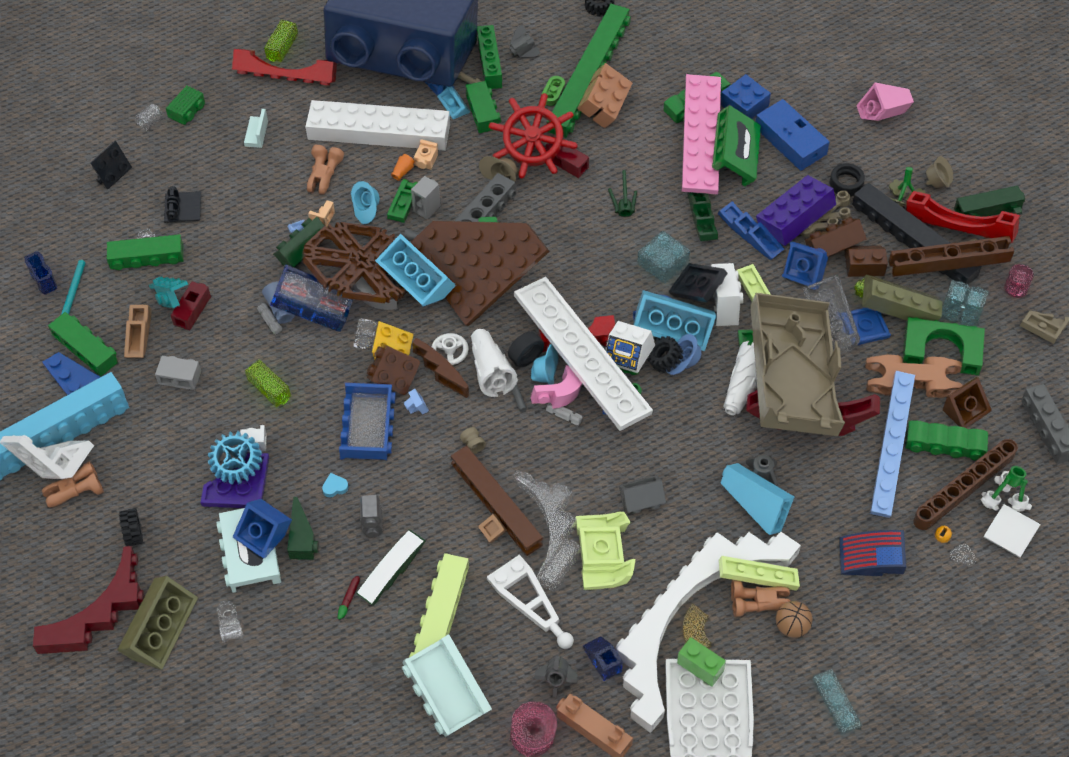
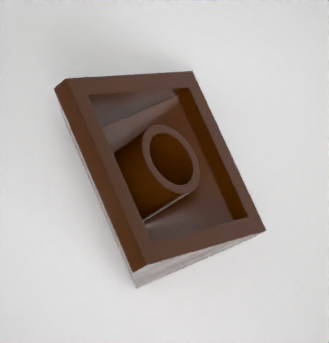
[943,377,992,428]

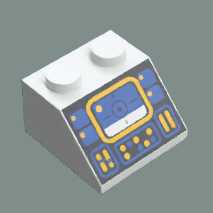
[606,321,655,373]

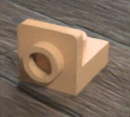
[308,200,335,227]

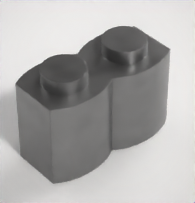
[360,495,383,538]

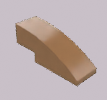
[124,305,152,358]

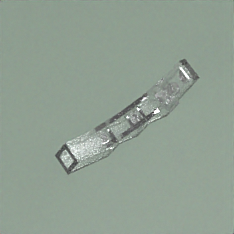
[513,470,581,593]

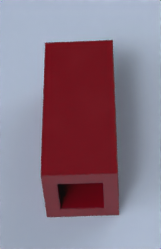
[544,143,589,179]
[171,281,211,331]

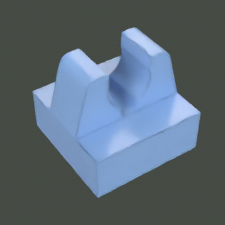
[404,389,429,414]

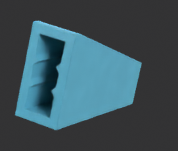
[721,463,794,535]

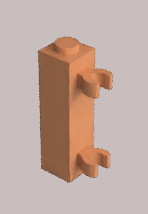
[556,694,633,757]

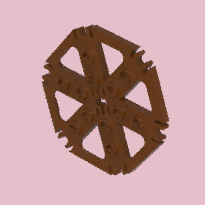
[303,222,408,304]

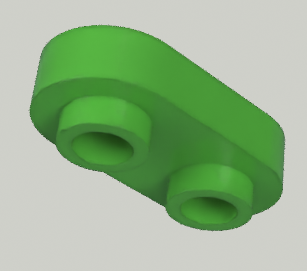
[542,76,565,106]

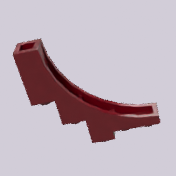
[746,390,880,436]
[33,546,145,654]

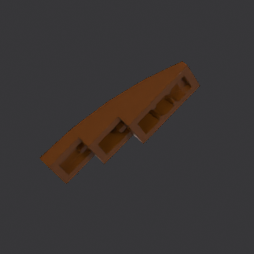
[412,338,469,398]

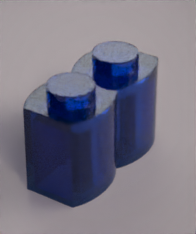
[24,251,57,295]

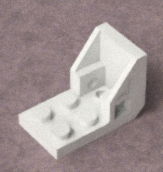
[0,435,94,479]

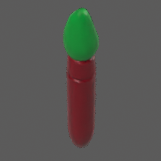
[337,576,360,619]

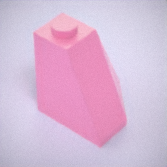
[857,83,914,121]

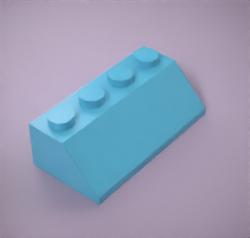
[375,234,456,306]
[633,290,716,351]

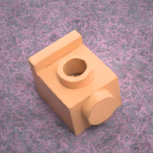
[414,139,438,169]

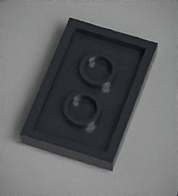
[668,263,728,302]

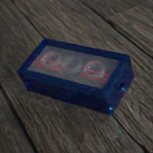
[270,264,355,332]

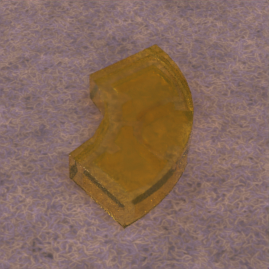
[683,604,712,649]

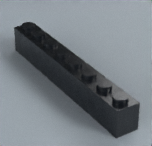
[852,183,982,288]

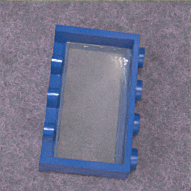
[339,383,396,460]

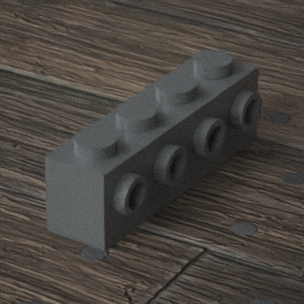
[1021,384,1069,464]

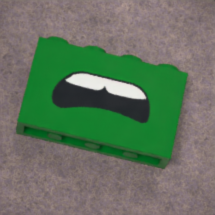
[712,105,761,186]

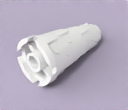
[471,329,518,397]
[723,341,757,416]

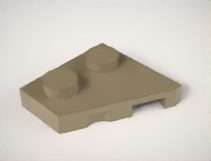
[1020,311,1069,344]

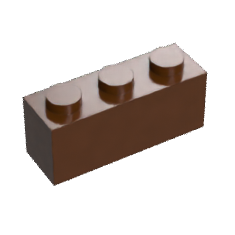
[805,217,867,256]

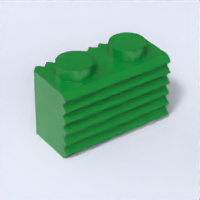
[166,85,205,125]

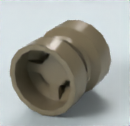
[460,427,486,454]

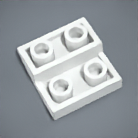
[984,504,1040,558]

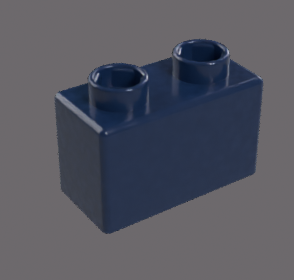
[323,0,478,87]

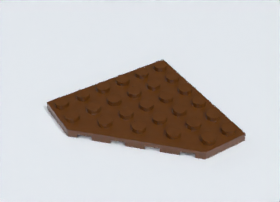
[410,221,550,326]

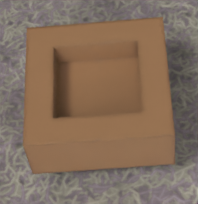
[478,514,507,543]

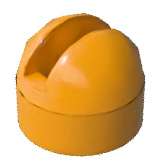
[935,525,952,543]

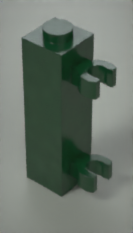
[954,185,1025,217]

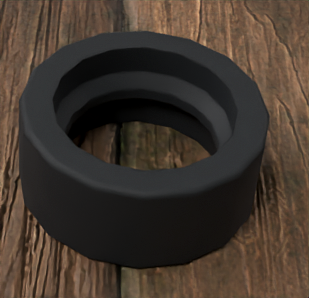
[830,163,865,197]
[508,331,544,367]

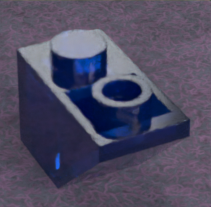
[583,636,623,681]

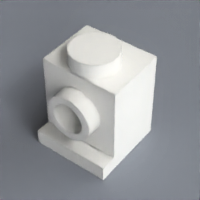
[240,425,267,452]

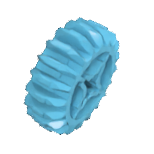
[208,431,262,485]

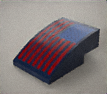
[839,530,906,576]

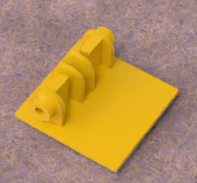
[372,321,413,360]

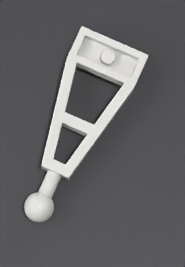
[487,555,574,649]

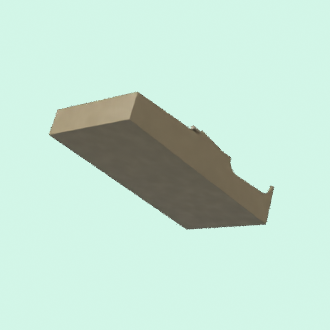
[750,293,845,436]

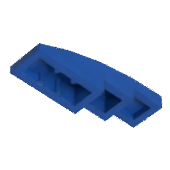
[718,201,784,260]

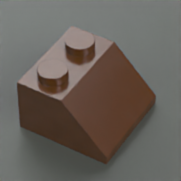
[844,245,888,277]

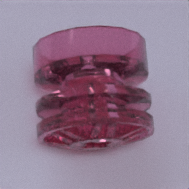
[510,701,557,757]

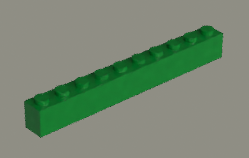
[547,4,631,138]

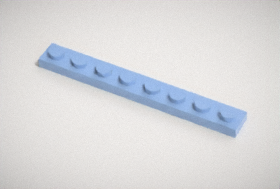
[870,371,915,518]

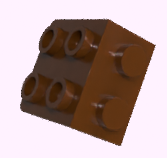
[367,343,420,395]

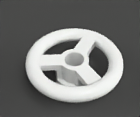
[431,333,469,365]

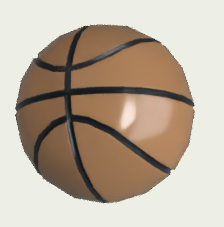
[776,601,813,638]

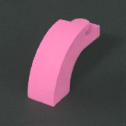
[531,365,582,409]

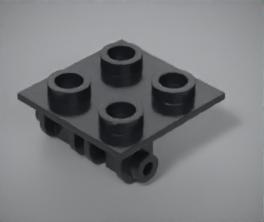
[90,141,132,189]
[164,186,201,223]

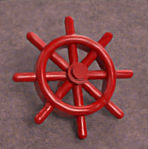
[489,93,578,179]

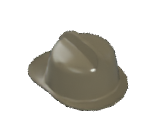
[479,156,520,182]
[926,156,953,189]

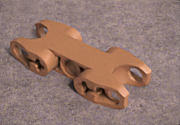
[865,355,963,398]

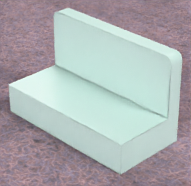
[244,109,268,148]

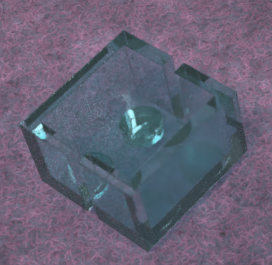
[637,230,690,284]
[941,280,989,327]

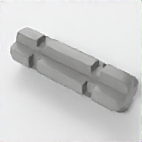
[257,303,282,335]
[546,403,583,426]

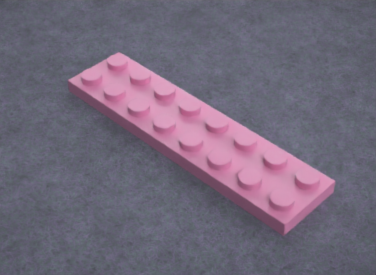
[682,74,721,194]

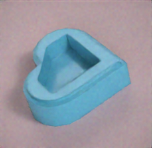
[322,473,348,497]

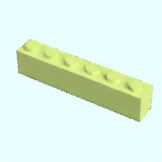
[409,554,469,658]

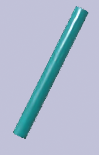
[61,260,86,315]

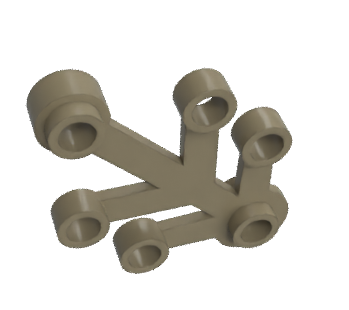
[801,191,851,237]

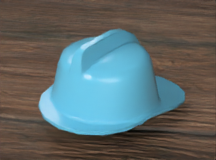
[351,181,380,224]
[531,344,558,385]

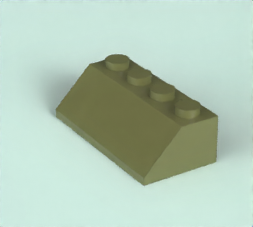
[862,274,943,321]
[117,576,198,670]

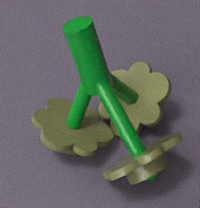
[889,167,926,207]

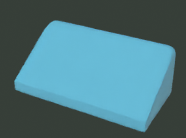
[437,86,471,119]

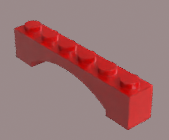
[232,49,337,85]
[906,191,1020,243]

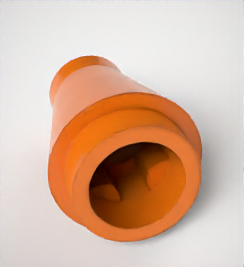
[391,154,415,181]

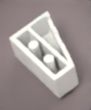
[711,263,743,326]

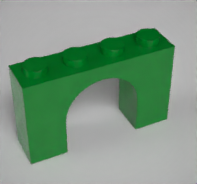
[902,317,985,376]

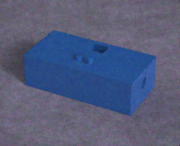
[755,99,830,171]

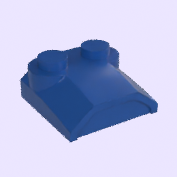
[782,242,828,288]

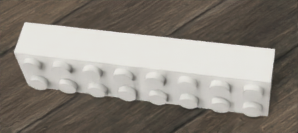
[305,100,450,151]

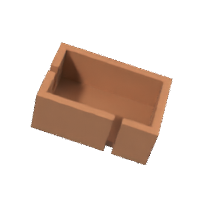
[577,63,632,128]

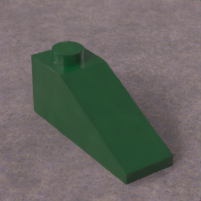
[287,497,319,560]

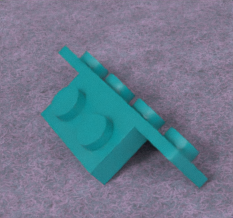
[149,276,188,308]

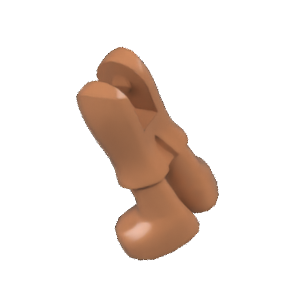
[307,145,344,195]
[42,461,104,508]
[731,580,790,617]

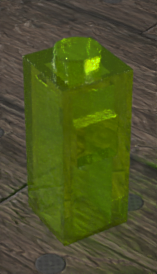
[264,19,298,62]
[245,359,291,408]

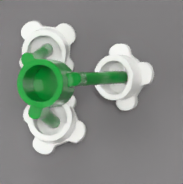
[981,466,1032,511]

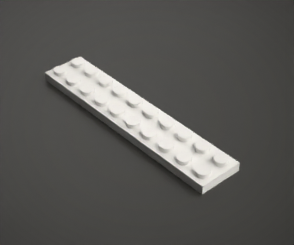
[514,277,653,431]

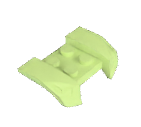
[575,512,635,590]

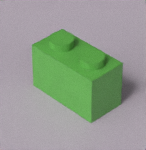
[677,637,726,687]

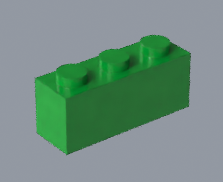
[465,81,501,133]

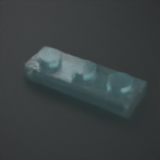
[812,669,862,735]

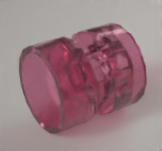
[1004,264,1034,298]

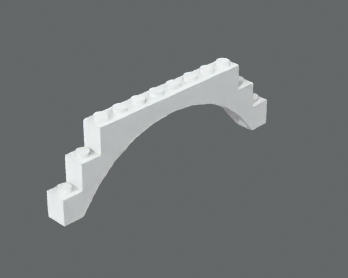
[616,532,801,733]

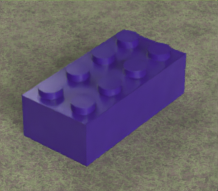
[756,175,836,246]

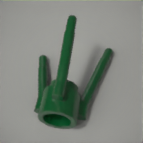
[608,170,638,217]

